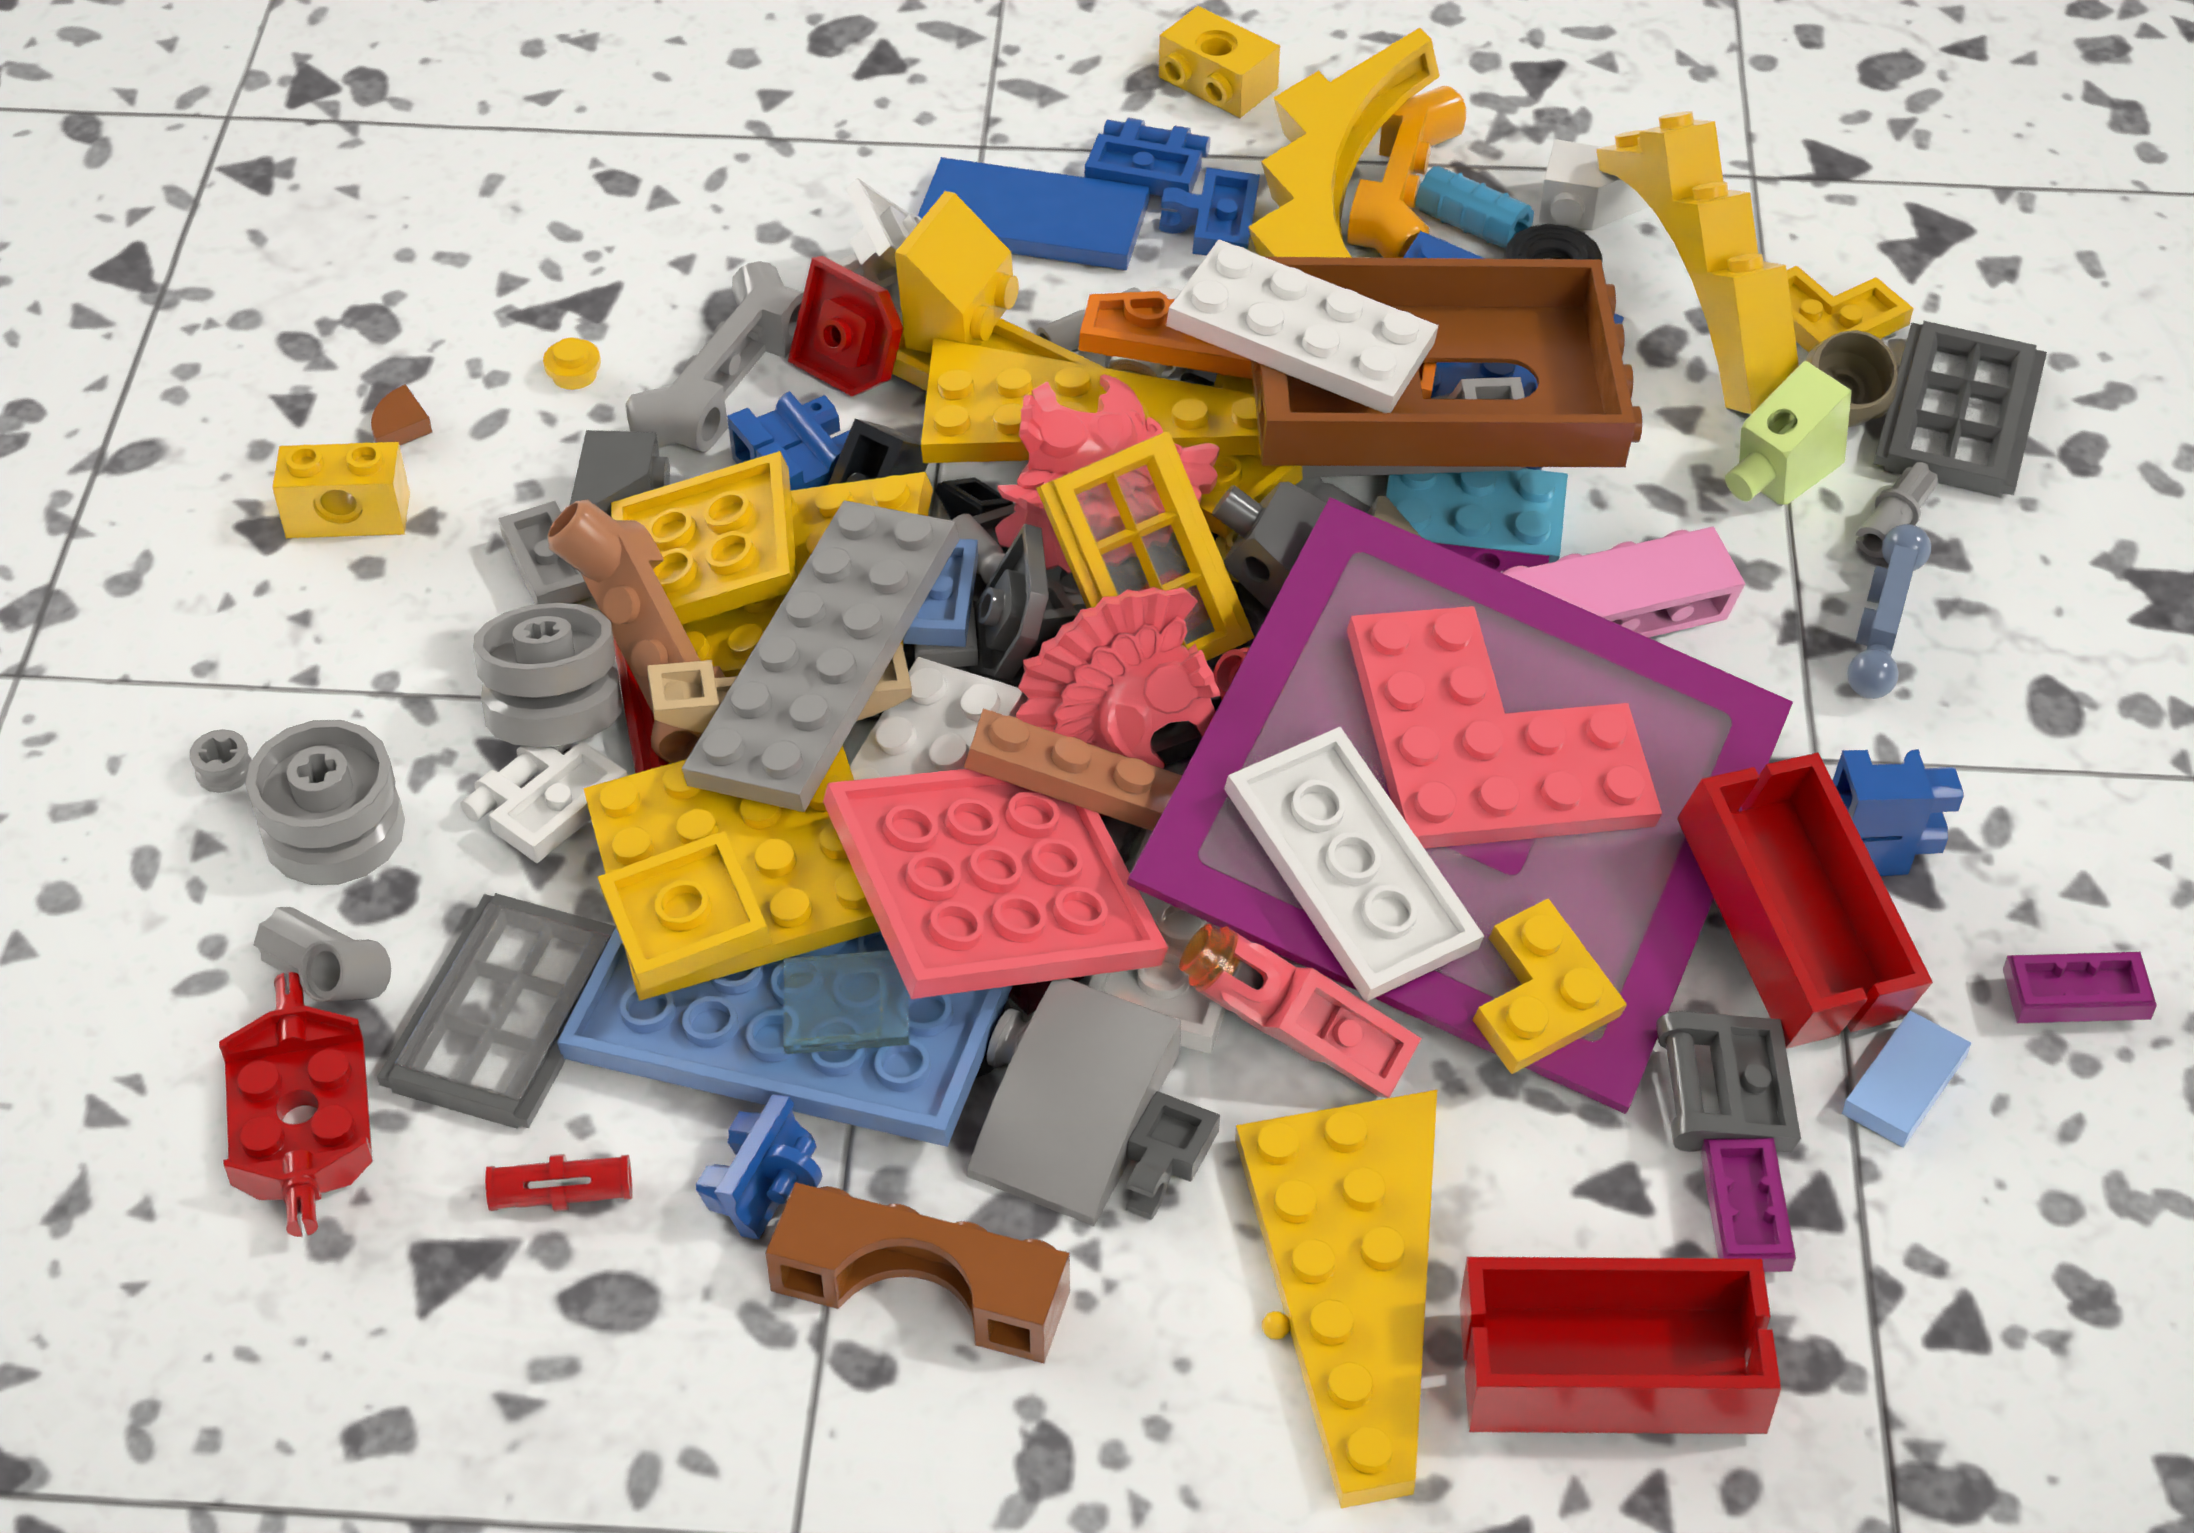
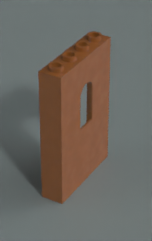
[1251,257,1642,467]

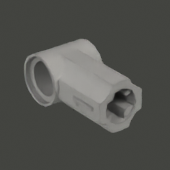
[253,907,392,1002]

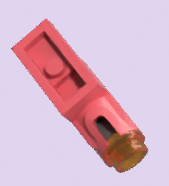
[1179,924,1422,1098]

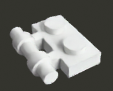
[460,740,627,863]

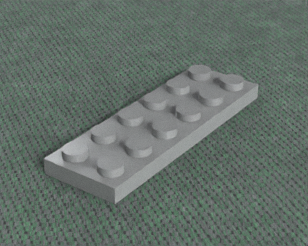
[681,500,960,812]

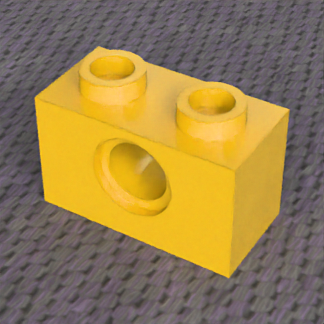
[1159,6,1280,118]
[272,442,410,538]

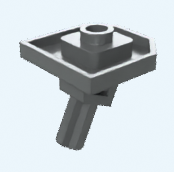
[974,524,1087,681]

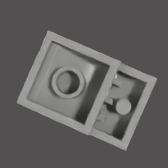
[967,979,1181,1226]

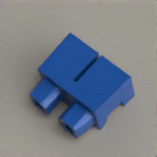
[727,391,850,491]
[1833,749,1964,876]

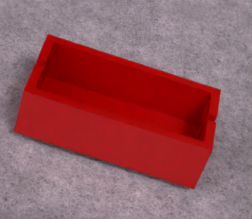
[1677,752,1933,1049]
[1459,1257,1781,1434]

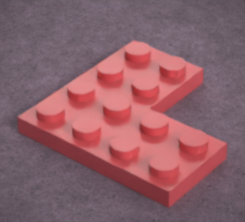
[1347,606,1662,849]

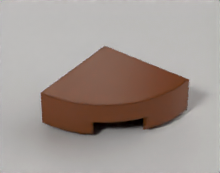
[371,384,432,445]

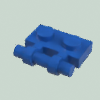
[1085,118,1211,197]

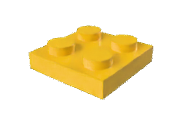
[597,830,772,991]

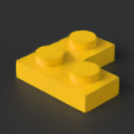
[1787,266,1914,353]
[1473,898,1627,1074]

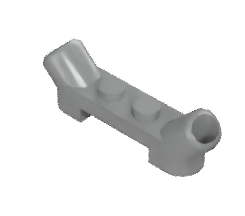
[625,261,804,452]

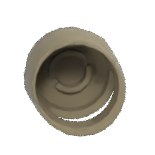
[1805,330,1898,428]

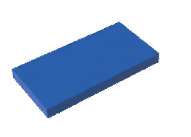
[918,157,1150,270]

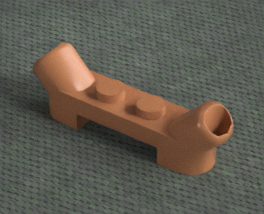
[548,500,725,763]

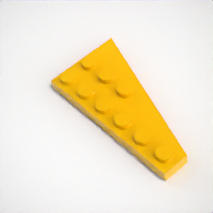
[921,338,1260,463]
[1235,1090,1437,1509]

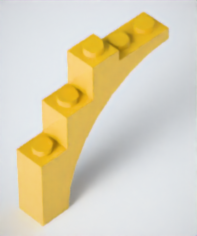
[1248,27,1440,257]
[1596,111,1799,414]

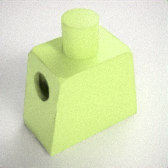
[1725,360,1852,505]

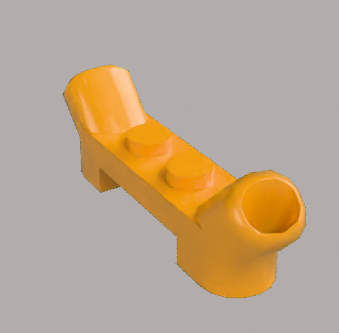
[1347,85,1466,258]

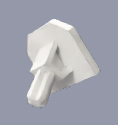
[836,178,922,288]

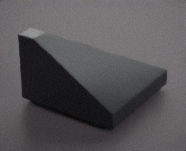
[935,477,1014,521]

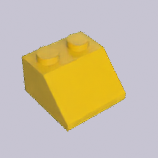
[895,191,1019,354]

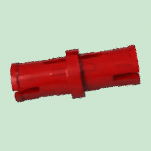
[485,1154,633,1212]

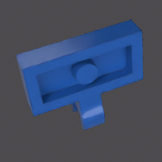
[1159,167,1260,256]

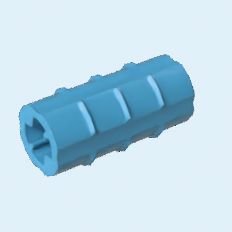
[1416,165,1534,249]

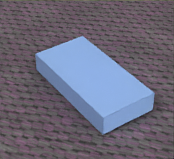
[1842,1010,1971,1148]

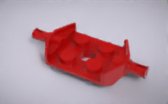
[219,972,373,1237]

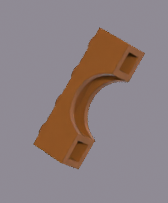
[765,1182,1070,1364]

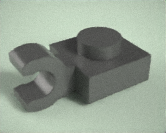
[1126,1091,1220,1220]

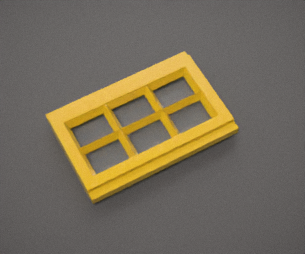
[1036,431,1255,661]

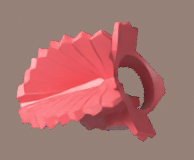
[995,374,1220,574]
[1016,587,1220,769]

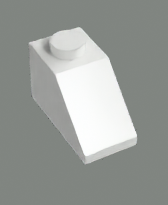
[1539,139,1650,230]

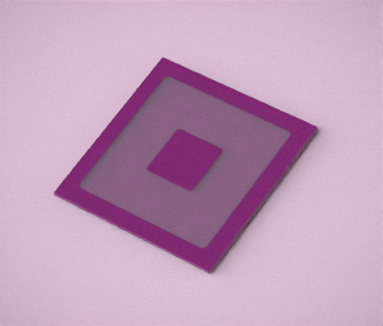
[1127,497,1793,1114]

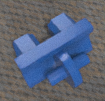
[696,1094,823,1239]

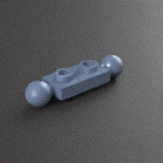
[1847,524,1931,699]

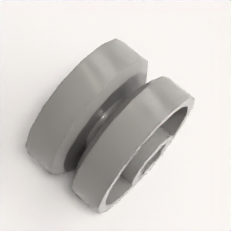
[473,602,622,747]
[245,720,405,885]

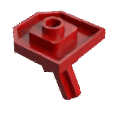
[787,255,903,397]

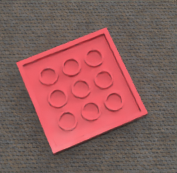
[823,769,1168,999]

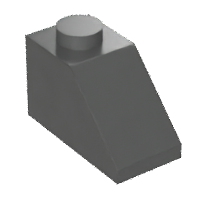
[570,430,670,516]

